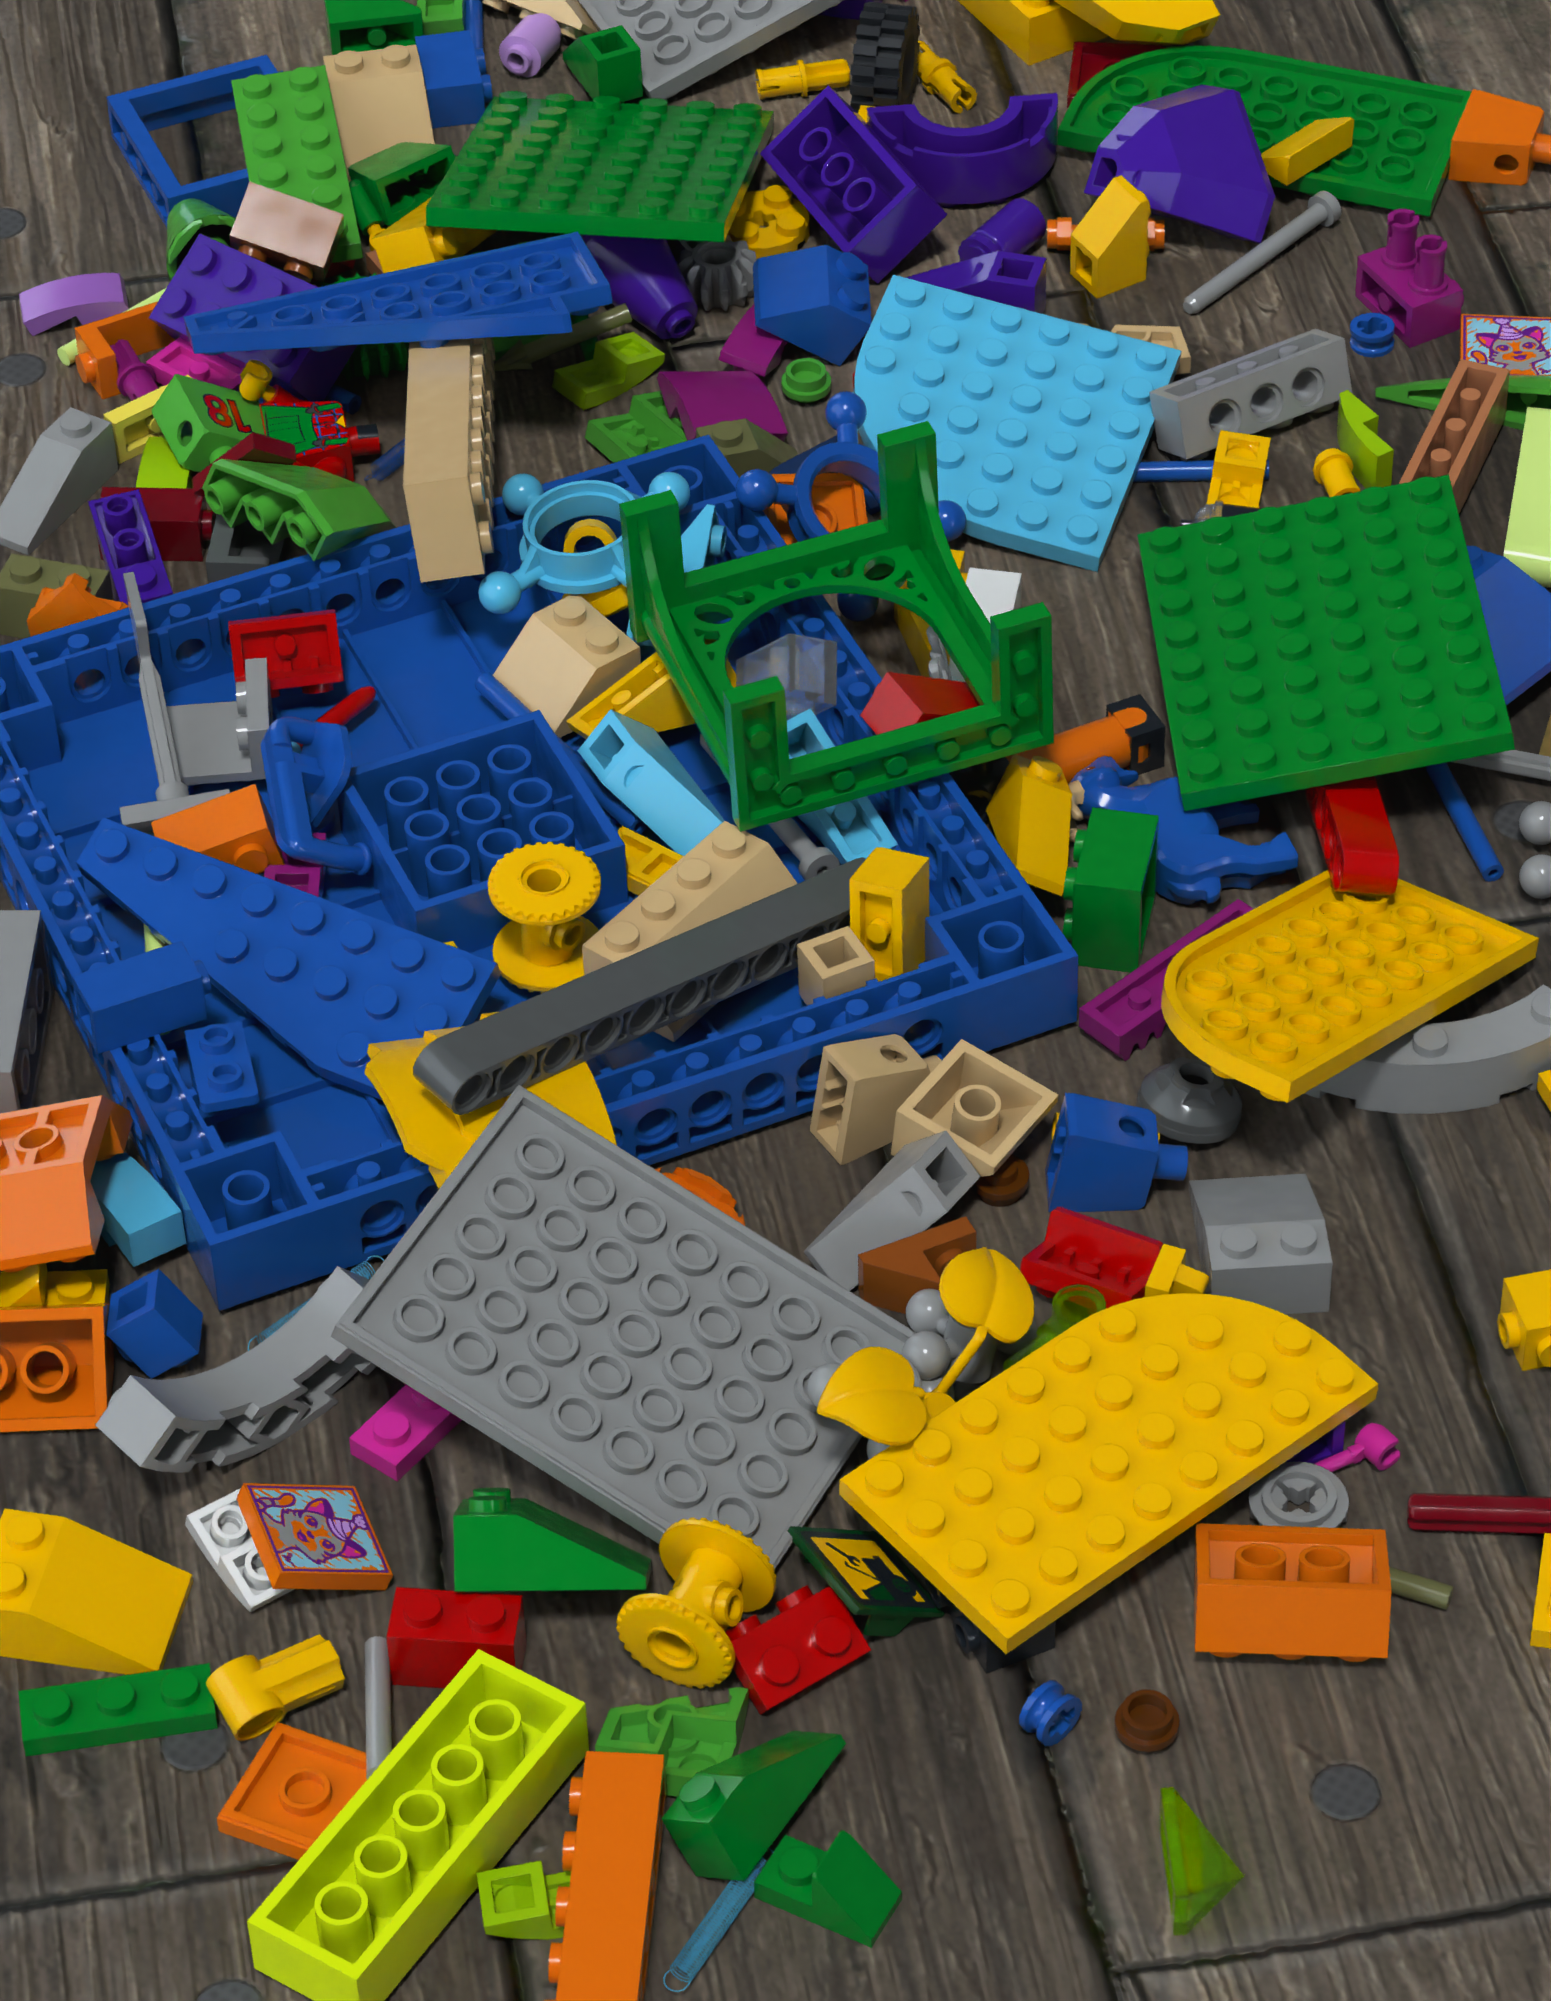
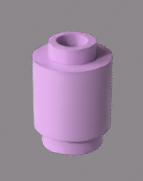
[499,13,561,78]

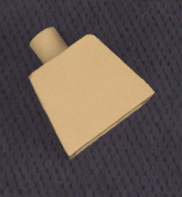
[809,1034,942,1165]

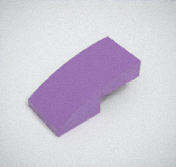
[19,273,129,336]

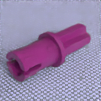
[109,339,158,401]

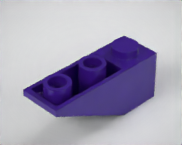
[905,251,1047,314]
[88,489,173,605]

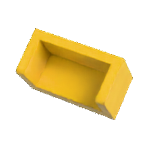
[849,847,929,982]

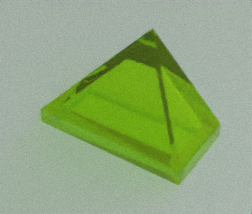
[1159,1787,1244,1936]

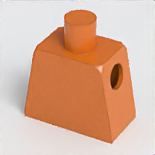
[1448,89,1551,186]

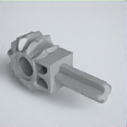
[670,235,757,311]

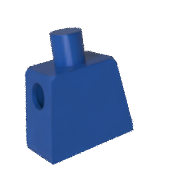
[1045,1092,1188,1212]

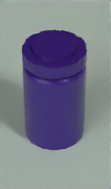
[958,198,1046,261]

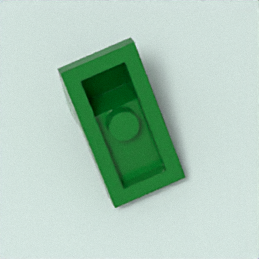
[754,1830,902,1948]

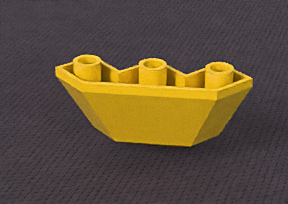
[1054,0,1220,46]

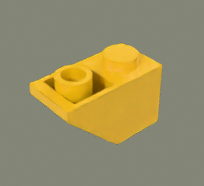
[1070,175,1151,299]

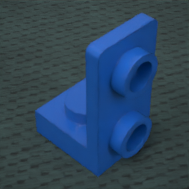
[184,1021,260,1113]

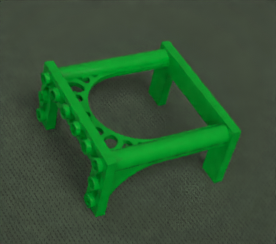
[619,421,1054,832]

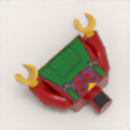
[239,360,380,482]

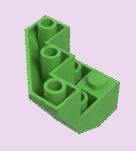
[202,459,397,562]

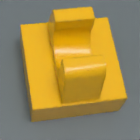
[1145,1244,1209,1297]

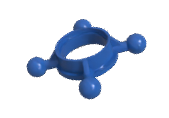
[736,391,966,621]

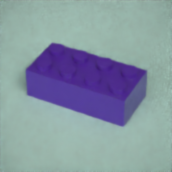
[760,85,948,284]
[149,234,357,402]

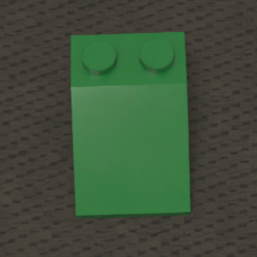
[453,1488,652,1592]

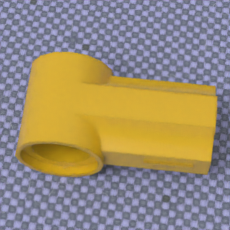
[206,1634,345,1741]

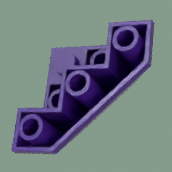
[1084,84,1275,243]

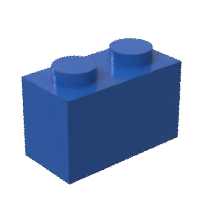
[415,30,493,129]

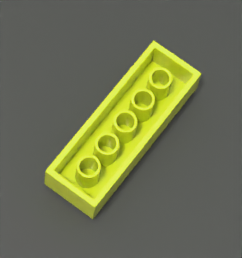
[247,1649,589,2001]

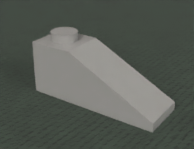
[0,407,118,556]

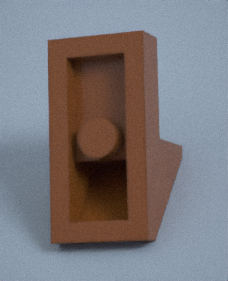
[858,1216,976,1314]

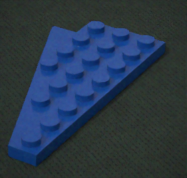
[183,231,613,355]

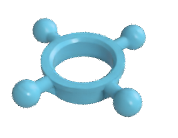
[478,472,690,614]

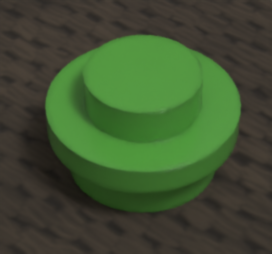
[781,358,831,403]

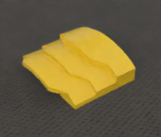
[364,1012,617,1188]

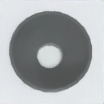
[1136,1057,1242,1144]

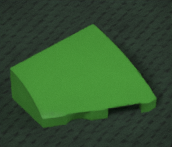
[595,1687,749,1797]

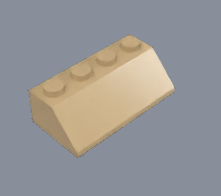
[582,821,798,1042]

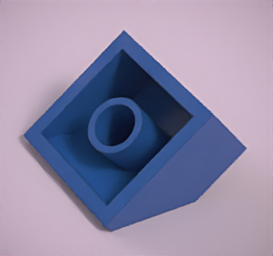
[753,245,872,367]

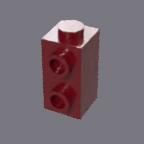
[98,487,216,562]

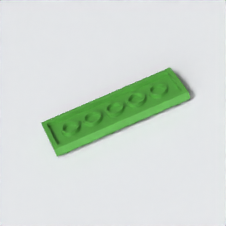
[231,65,363,271]

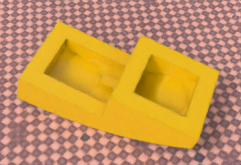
[1204,430,1271,521]

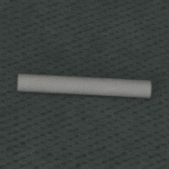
[364,1636,392,1779]

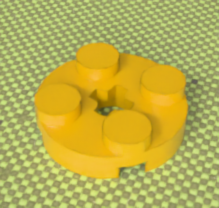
[728,185,810,259]

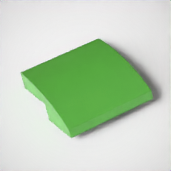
[585,391,687,463]

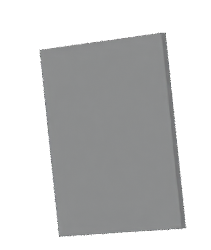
[331,1085,916,1571]

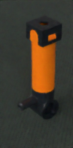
[949,694,1166,823]

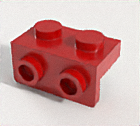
[228,609,344,698]
[1020,1207,1163,1313]
[725,1585,871,1715]

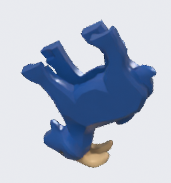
[1068,756,1298,905]

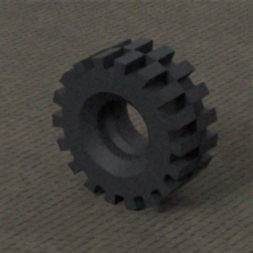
[850,2,920,113]

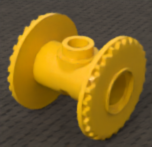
[488,842,601,994]
[616,1517,777,1689]

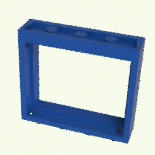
[106,55,284,228]

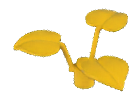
[817,1247,1034,1446]

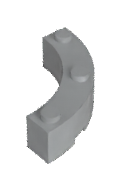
[1305,984,1551,1114]
[95,1266,376,1473]

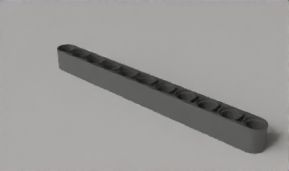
[413,857,866,1115]

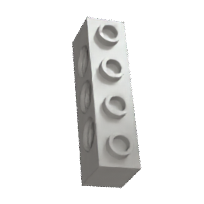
[1149,328,1352,461]

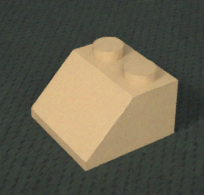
[493,594,641,738]
[891,1039,1059,1177]

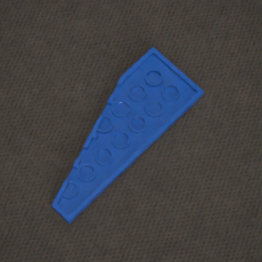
[76,817,501,1100]

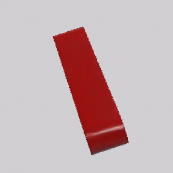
[1305,776,1399,895]

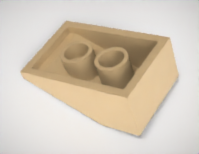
[323,45,435,182]

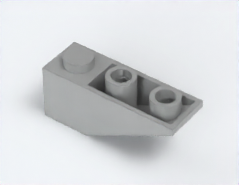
[803,1131,981,1291]

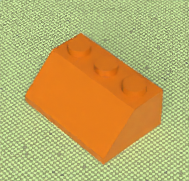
[0,1303,114,1432]
[1194,1523,1392,1662]

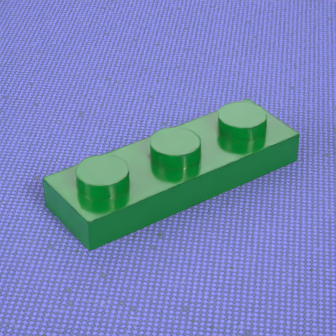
[18,1663,218,1757]

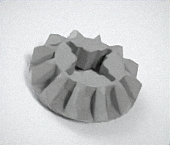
[1249,1462,1349,1528]

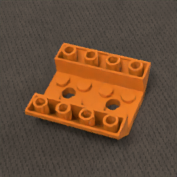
[0,1095,133,1272]

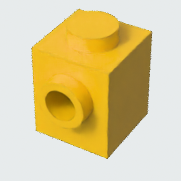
[1497,1269,1551,1371]

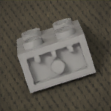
[167,657,273,786]

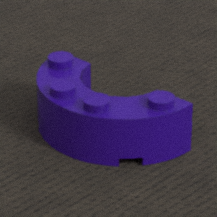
[867,93,1058,208]

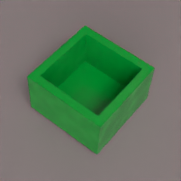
[1063,807,1159,973]

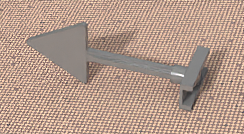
[119,572,230,836]

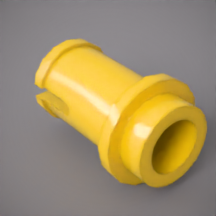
[1313,448,1361,497]

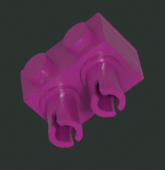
[1355,209,1464,348]

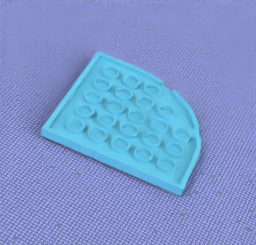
[853,275,1181,572]

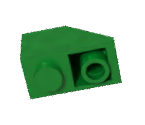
[562,25,643,103]

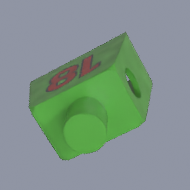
[151,374,265,472]

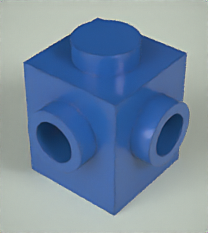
[106,1268,203,1379]

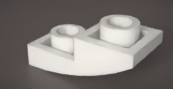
[185,1488,295,1612]

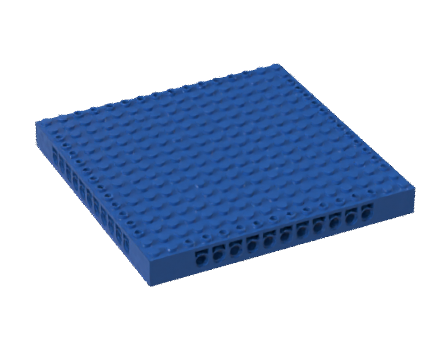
[0,435,1078,1311]

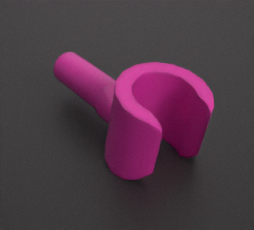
[1314,1423,1400,1472]

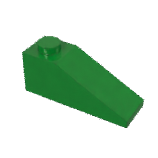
[661,1731,846,1881]

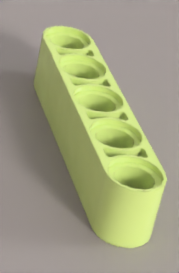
[1503,407,1551,588]

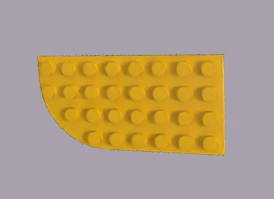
[1161,870,1539,1103]
[839,1293,1378,1654]

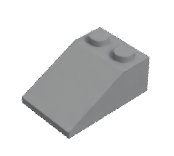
[1189,1173,1333,1314]

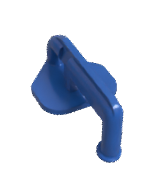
[260,716,372,875]

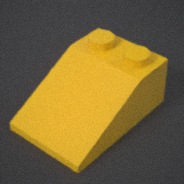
[0,1508,193,1675]

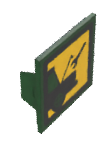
[788,1526,945,1636]

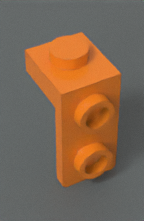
[74,301,175,400]

